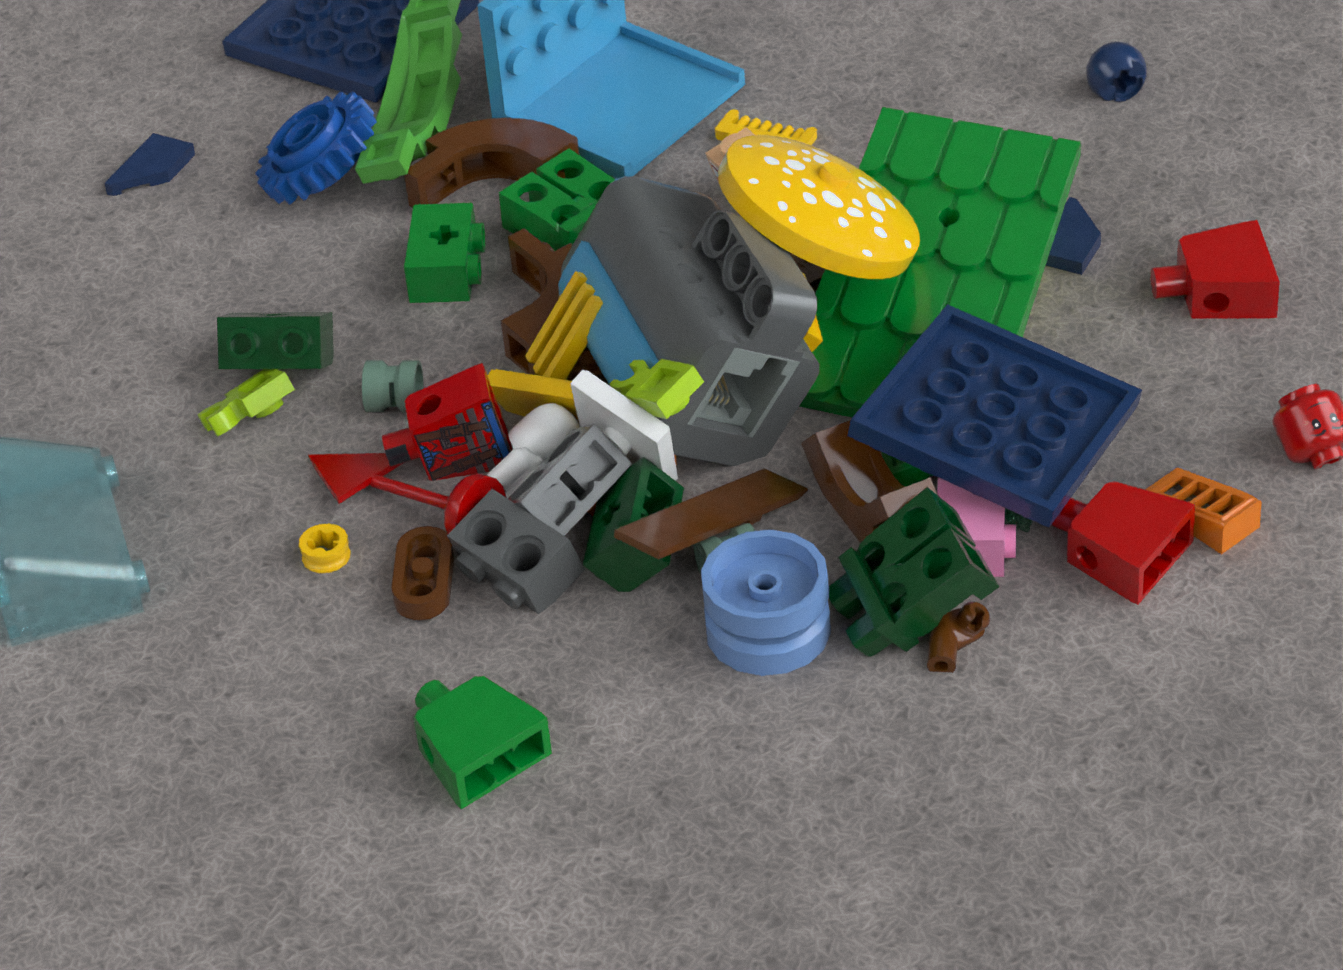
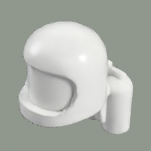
[487,403,580,499]

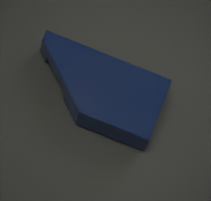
[104,133,195,196]

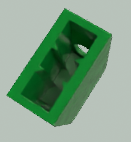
[413,676,552,810]

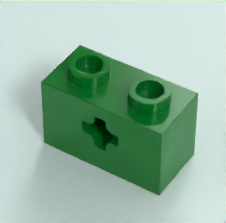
[404,203,486,303]

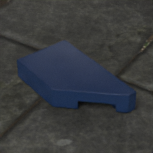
[1046,197,1101,275]

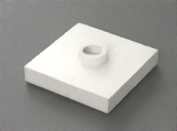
[570,370,678,481]

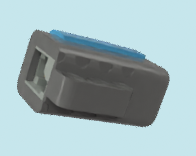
[558,176,819,466]

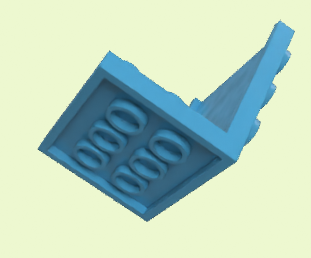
[477,0,745,178]

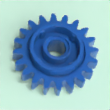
[255,91,377,204]

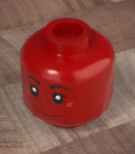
[1272,383,1343,470]

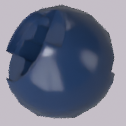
[1086,41,1147,102]

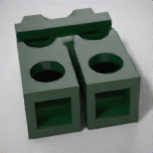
[829,487,999,657]

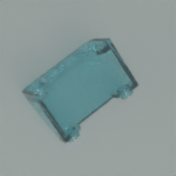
[0,436,150,647]

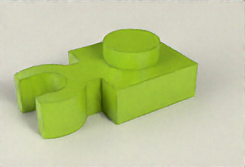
[609,359,704,419]
[197,369,295,436]

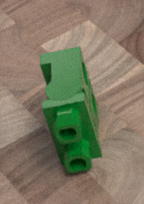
[499,148,615,251]

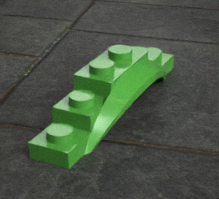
[355,0,462,184]

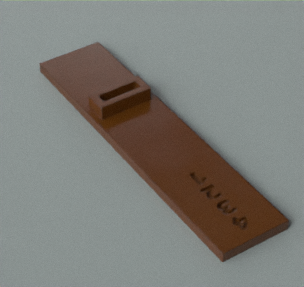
[614,468,808,559]

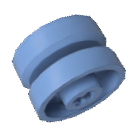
[701,530,831,676]

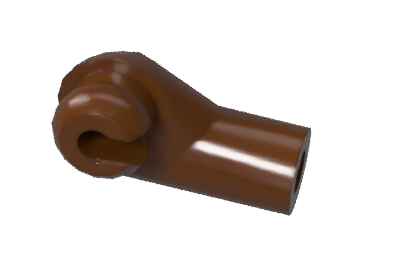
[927,601,990,673]

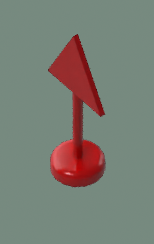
[308,453,507,534]

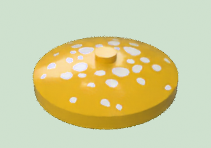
[718,135,920,279]

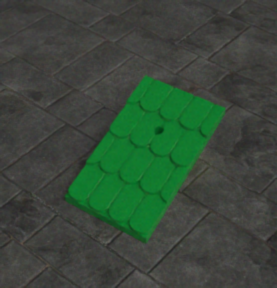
[799,107,1081,417]

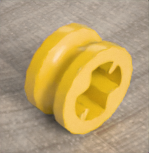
[299,523,351,573]

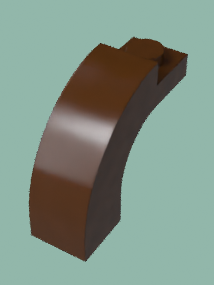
[404,118,579,208]
[501,228,572,376]
[801,420,937,543]

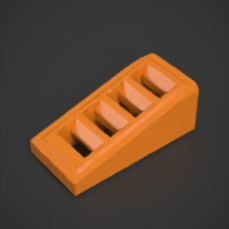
[1145,467,1262,555]

